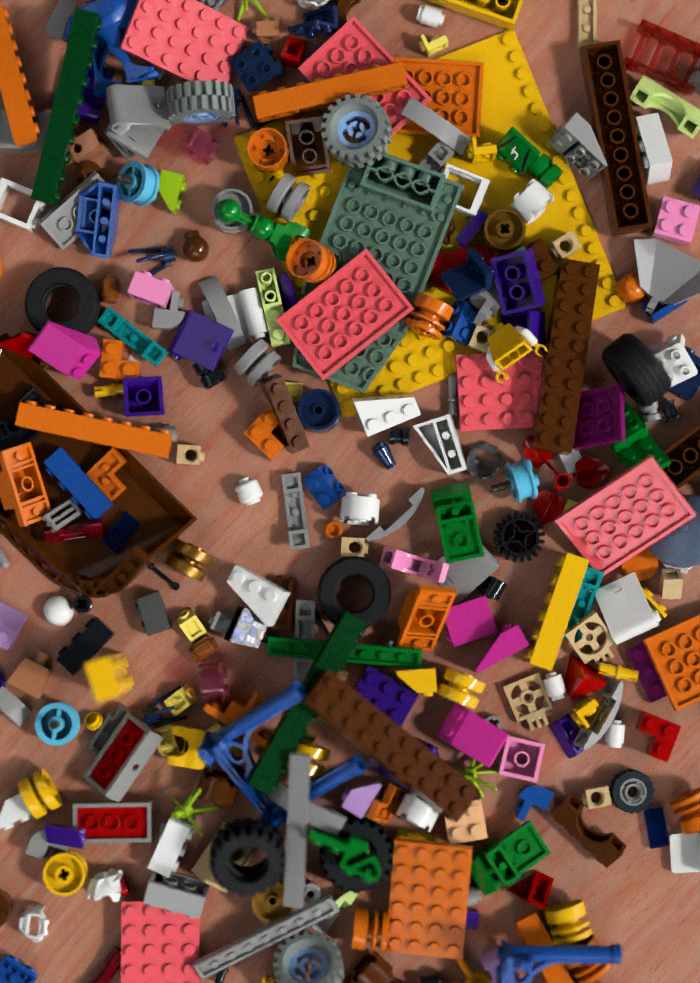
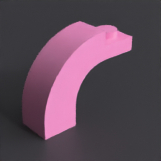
[379,546,449,583]

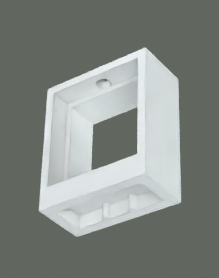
[440,163,490,218]
[0,178,47,233]

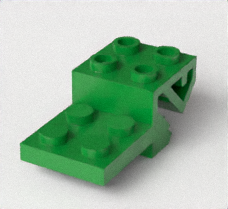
[610,402,671,470]
[430,482,485,564]
[470,820,551,895]
[308,826,381,883]

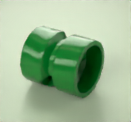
[527,153,563,189]

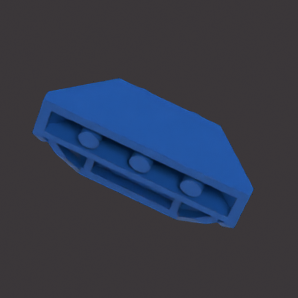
[76,181,121,259]

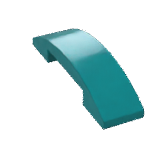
[97,307,169,367]
[563,566,604,642]

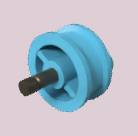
[113,160,160,206]
[490,458,539,504]
[35,702,80,746]

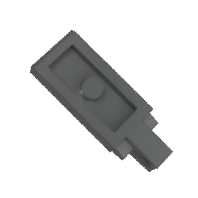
[87,704,129,754]

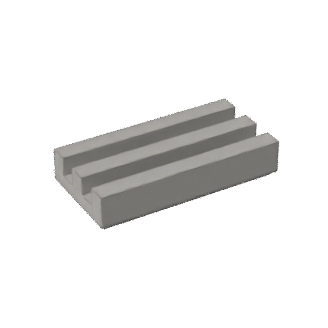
[42,498,83,533]

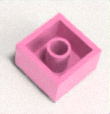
[651,196,700,247]
[127,270,175,309]
[496,736,545,783]

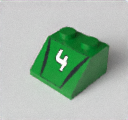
[496,126,541,177]

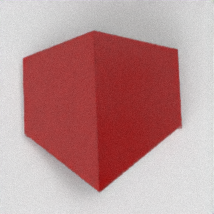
[0,329,37,359]
[564,653,607,701]
[507,871,554,910]

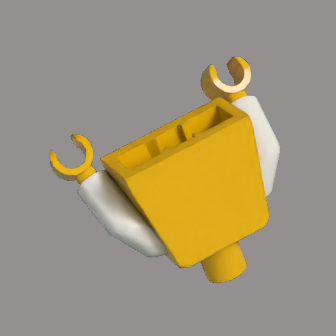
[486,323,548,383]

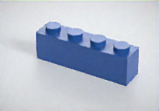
[44,447,114,520]

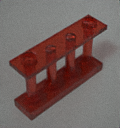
[624,19,700,95]

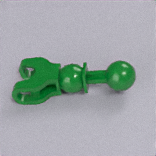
[216,198,311,262]

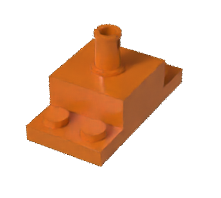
[0,442,51,527]
[395,585,457,652]
[203,690,271,748]

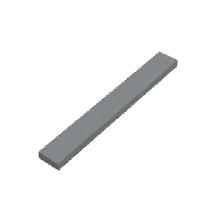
[283,752,311,909]
[193,894,339,980]

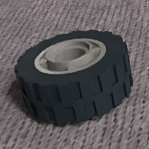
[609,769,654,814]

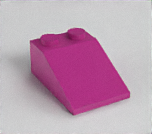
[28,321,101,380]
[473,623,529,673]
[436,702,509,768]

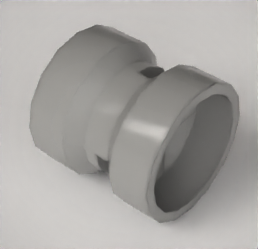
[639,401,661,424]

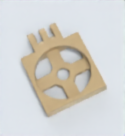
[564,610,615,667]
[502,672,553,731]

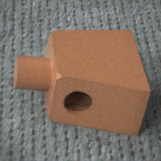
[66,129,110,165]
[6,650,52,699]

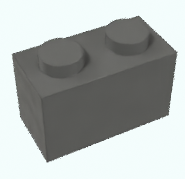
[135,592,172,636]

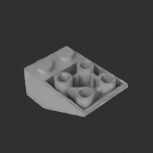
[547,112,608,180]

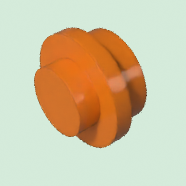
[324,521,343,540]

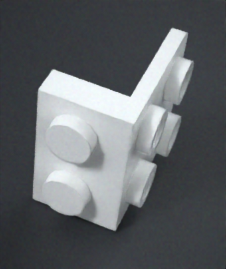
[649,334,698,387]
[669,832,700,873]

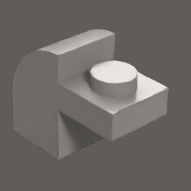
[468,286,501,326]
[152,291,186,331]
[25,828,70,860]

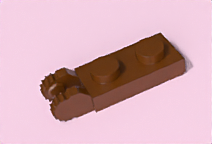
[272,576,294,631]

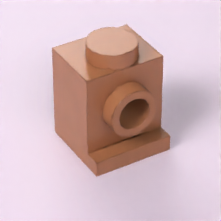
[253,17,280,41]

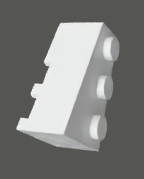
[635,113,673,185]
[351,393,421,436]
[413,414,468,475]
[227,565,291,627]
[148,806,198,878]

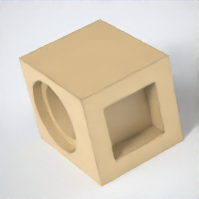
[550,230,582,261]
[466,323,495,354]
[176,444,205,466]
[341,537,368,558]
[659,569,683,600]
[581,784,612,809]

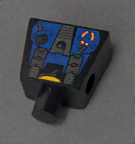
[224,606,273,648]

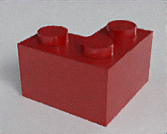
[635,711,681,763]

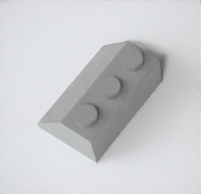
[143,871,210,919]

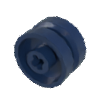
[297,388,341,434]

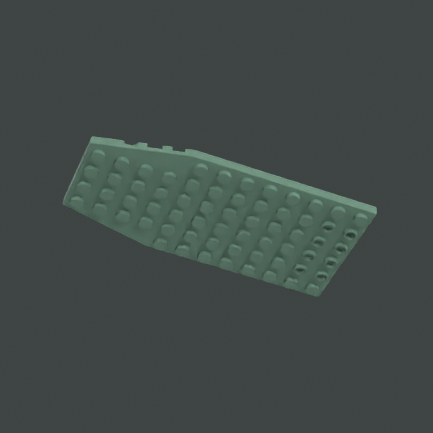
[292,152,464,393]

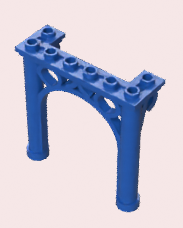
[197,680,366,829]
[496,939,622,983]

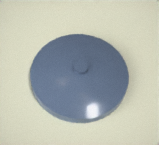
[649,495,700,568]

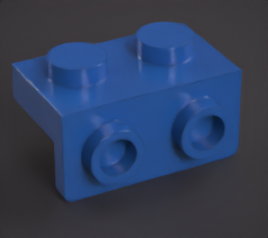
[440,300,480,346]
[302,463,346,511]
[0,955,38,983]

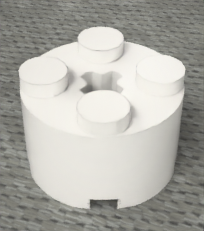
[510,179,554,225]
[340,492,380,526]
[395,792,440,833]

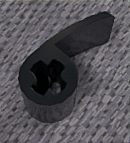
[476,576,507,601]

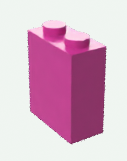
[443,595,498,647]

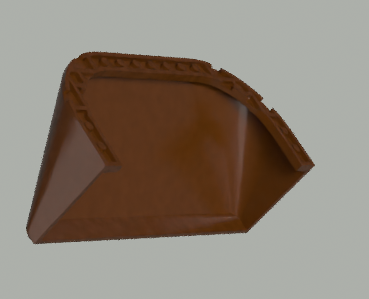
[0,333,197,598]

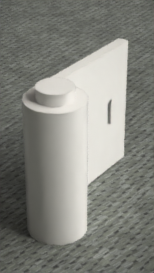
[202,287,268,340]
[595,572,661,644]

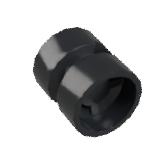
[192,363,227,390]

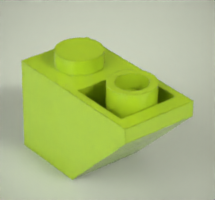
[158,169,187,215]

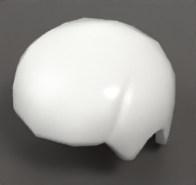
[43,595,74,626]

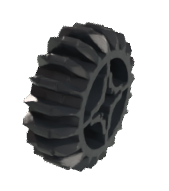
[493,511,545,563]

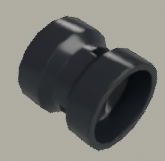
[389,426,410,446]

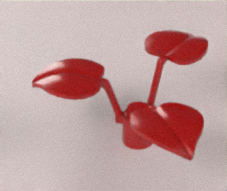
[523,435,611,524]

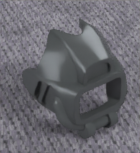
[467,441,502,480]

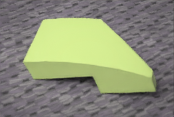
[326,891,359,919]

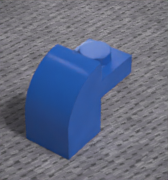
[514,784,554,821]

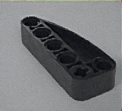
[0,400,59,465]

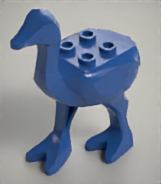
[63,0,159,98]

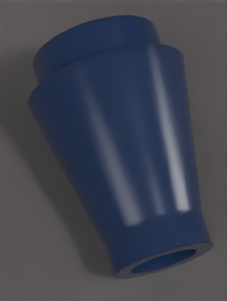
[371,440,396,470]

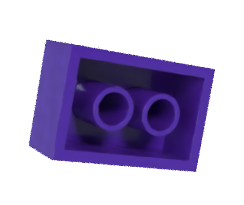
[490,248,546,315]
[354,665,419,726]

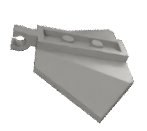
[633,239,700,315]

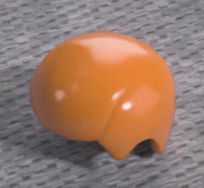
[617,273,646,304]

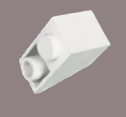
[0,794,32,831]

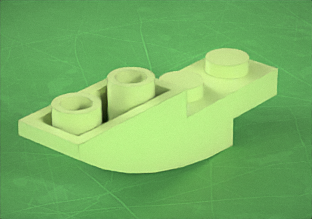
[255,268,291,348]

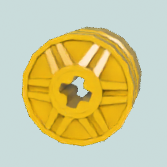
[544,899,593,945]

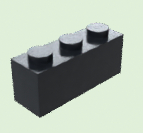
[56,618,116,676]

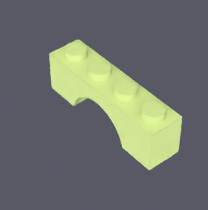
[630,75,700,138]

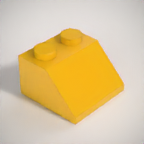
[395,667,437,696]

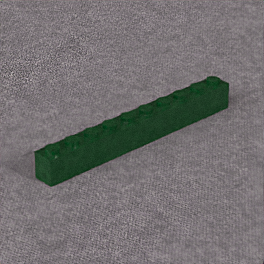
[31,8,103,205]
[246,610,367,795]

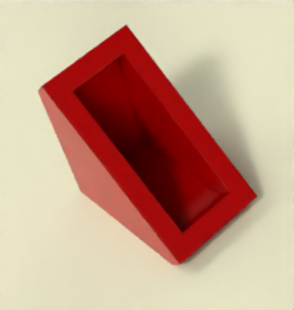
[280,36,307,69]

